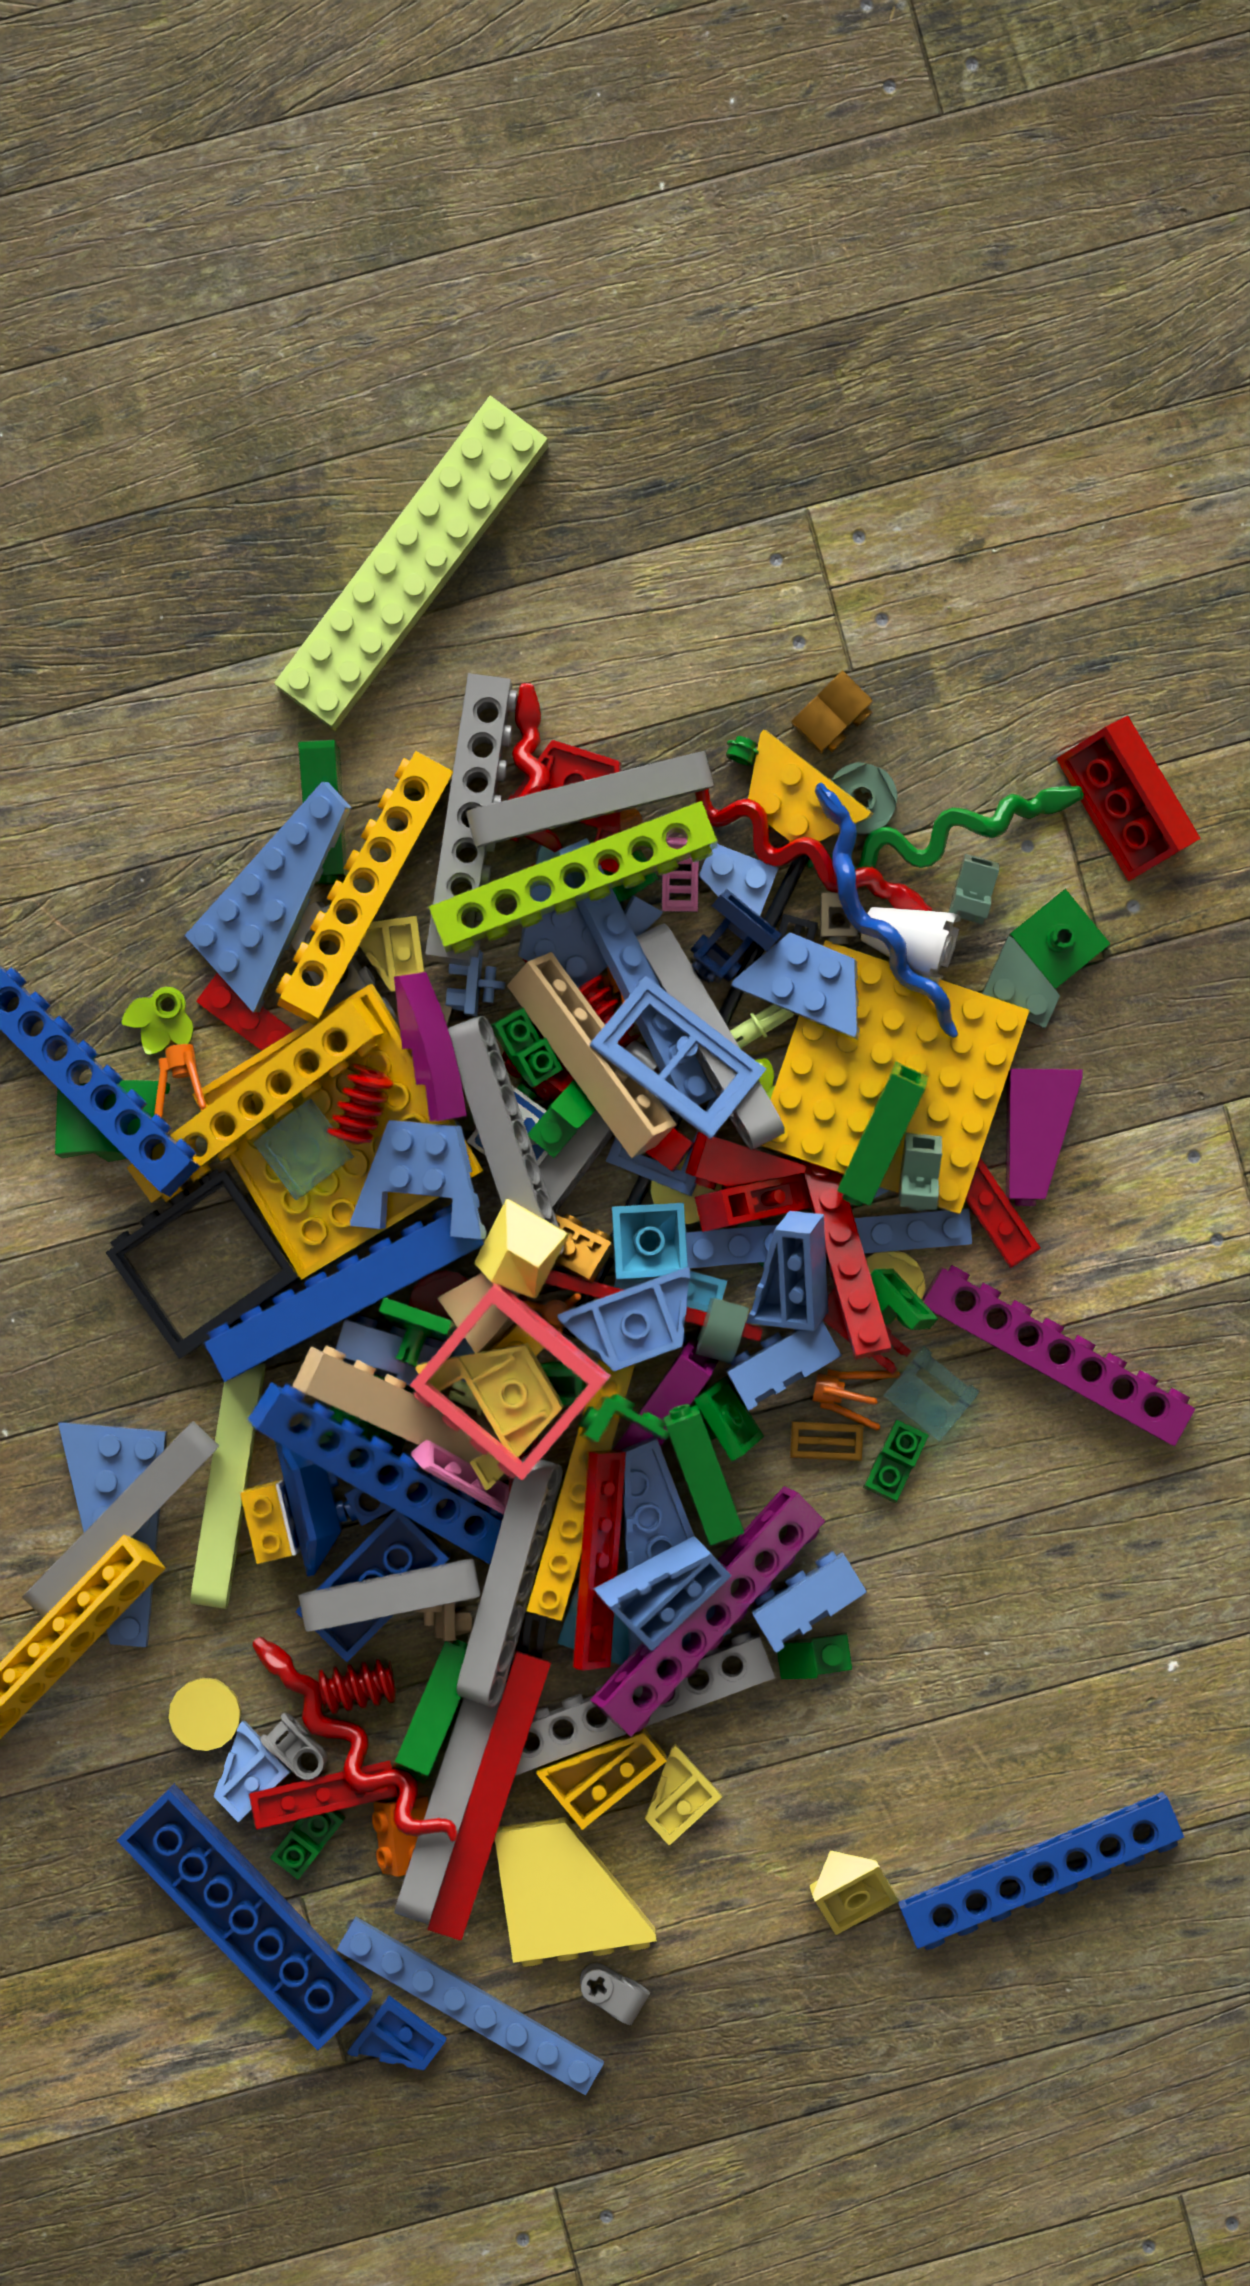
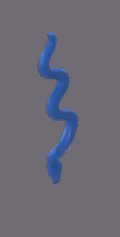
[815,783,958,1038]

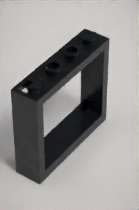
[105,1169,300,1359]

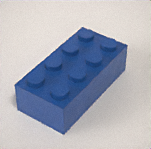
[295,1510,451,1662]

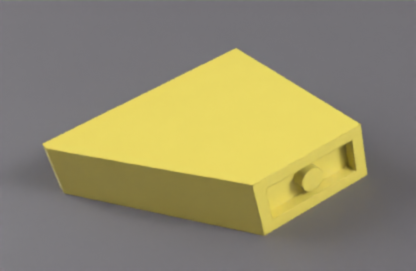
[495,1817,656,1967]

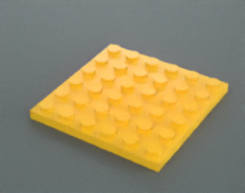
[761,940,1030,1215]
[192,984,483,1280]

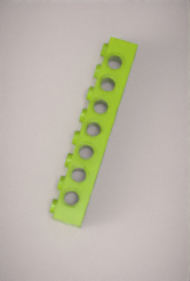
[428,801,717,954]

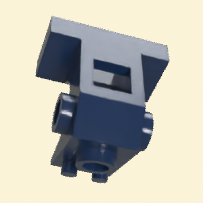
[690,889,782,984]

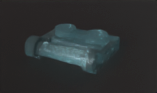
[883,1346,980,1442]

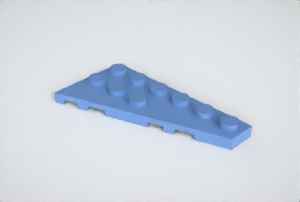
[185,782,351,1013]
[58,1422,167,1647]
[621,1436,732,1663]

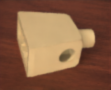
[438,1273,521,1353]

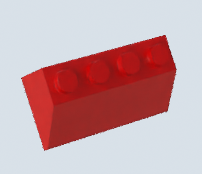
[1056,715,1201,882]

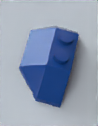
[274,1440,348,1577]

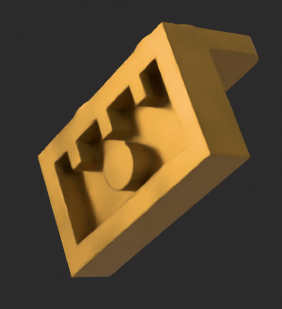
[554,1214,614,1284]

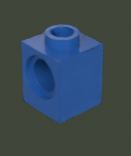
[343,1474,393,1526]

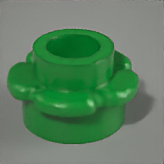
[726,736,759,766]

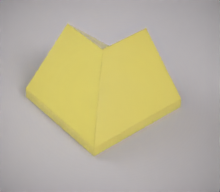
[474,1199,569,1298]
[809,1851,899,1935]

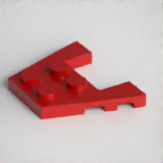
[508,740,621,874]

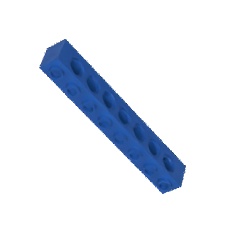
[0,966,200,1197]
[248,1382,504,1564]
[898,1792,1185,1950]

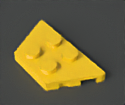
[748,730,874,842]

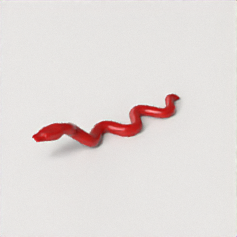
[511,683,563,963]
[695,789,932,911]
[252,1637,457,1842]

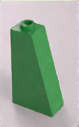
[298,740,347,885]
[837,1062,929,1206]
[663,1404,744,1546]
[392,1639,468,1784]

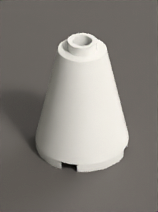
[857,907,961,984]

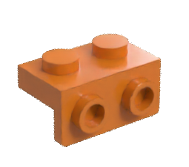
[372,1796,429,1877]

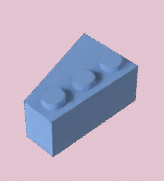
[746,1211,828,1331]
[335,1315,451,1385]
[725,1321,842,1411]
[594,1536,731,1651]
[750,1551,867,1652]

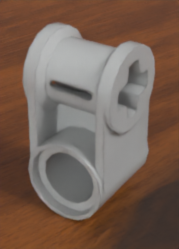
[260,1712,328,1780]
[580,1962,650,2025]

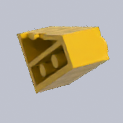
[536,1728,667,1830]

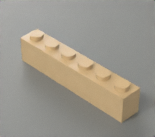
[507,952,677,1158]
[292,1346,501,1463]

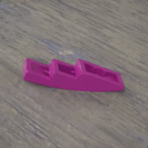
[394,972,466,1121]

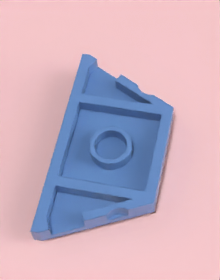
[731,932,860,1040]
[557,1267,691,1372]

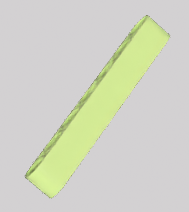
[190,1363,265,1609]

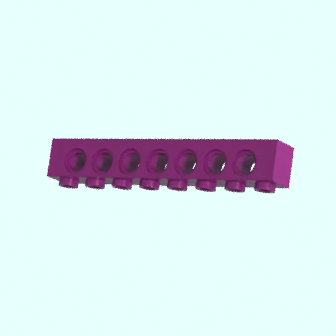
[922,1265,1195,1446]
[590,1486,825,1737]

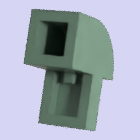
[949,854,999,924]
[899,1133,942,1211]
[695,1298,749,1364]

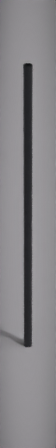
[563,855,809,1339]

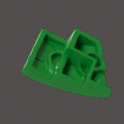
[55,1080,171,1162]

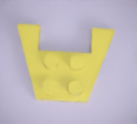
[415,1343,564,1491]

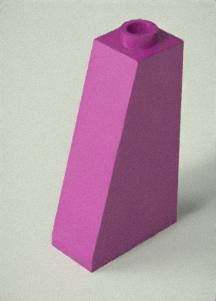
[1006,1069,1083,1206]
[613,1336,718,1451]

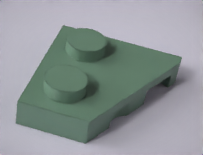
[982,936,1060,1029]

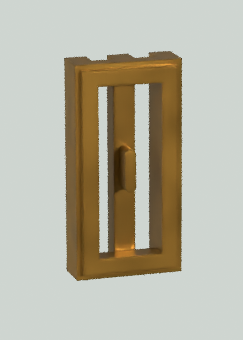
[790,1421,864,1461]

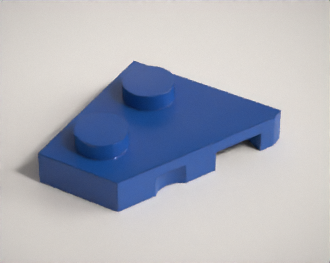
[347,1995,447,2070]

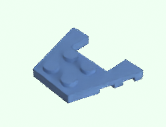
[518,845,663,987]
[350,1120,486,1239]

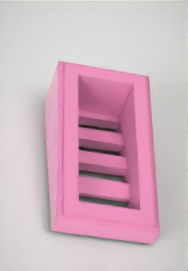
[662,837,699,912]

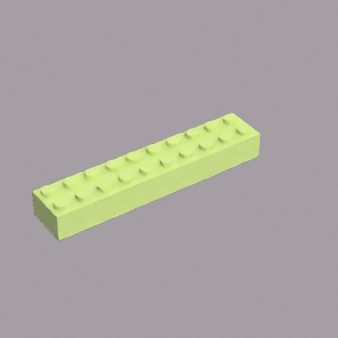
[274,396,548,731]

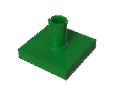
[1009,888,1110,989]
[379,1298,457,1367]
[694,1376,764,1462]

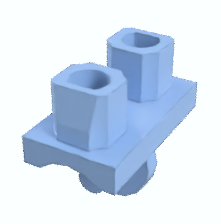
[445,950,505,1017]

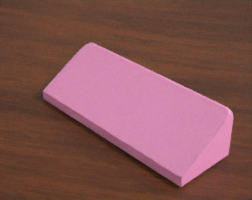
[411,1440,509,1515]

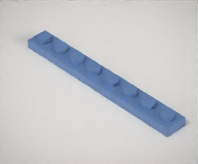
[553,838,715,1105]
[686,1209,972,1268]
[337,1916,604,2095]

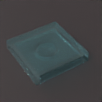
[253,1099,354,1200]

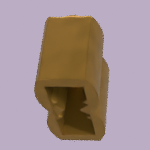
[791,670,873,754]

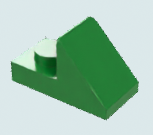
[528,1080,596,1158]
[870,1268,938,1330]
[777,1633,852,1679]

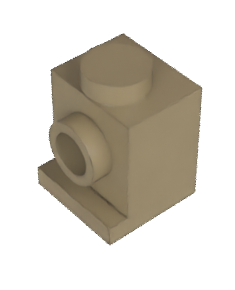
[820,893,857,945]

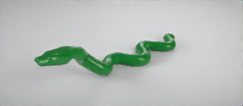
[807,786,1084,869]

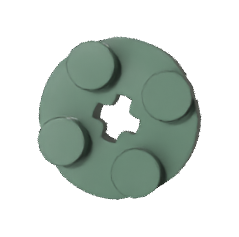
[831,762,898,835]

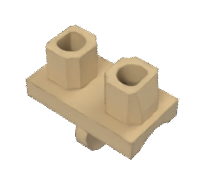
[414,1602,472,1641]

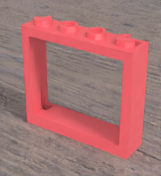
[410,1283,610,1480]

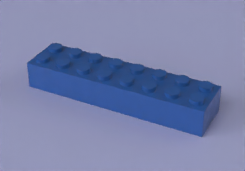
[204,1204,484,1382]
[116,1783,373,2050]

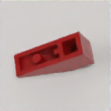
[685,1132,807,1190]
[695,1173,811,1232]

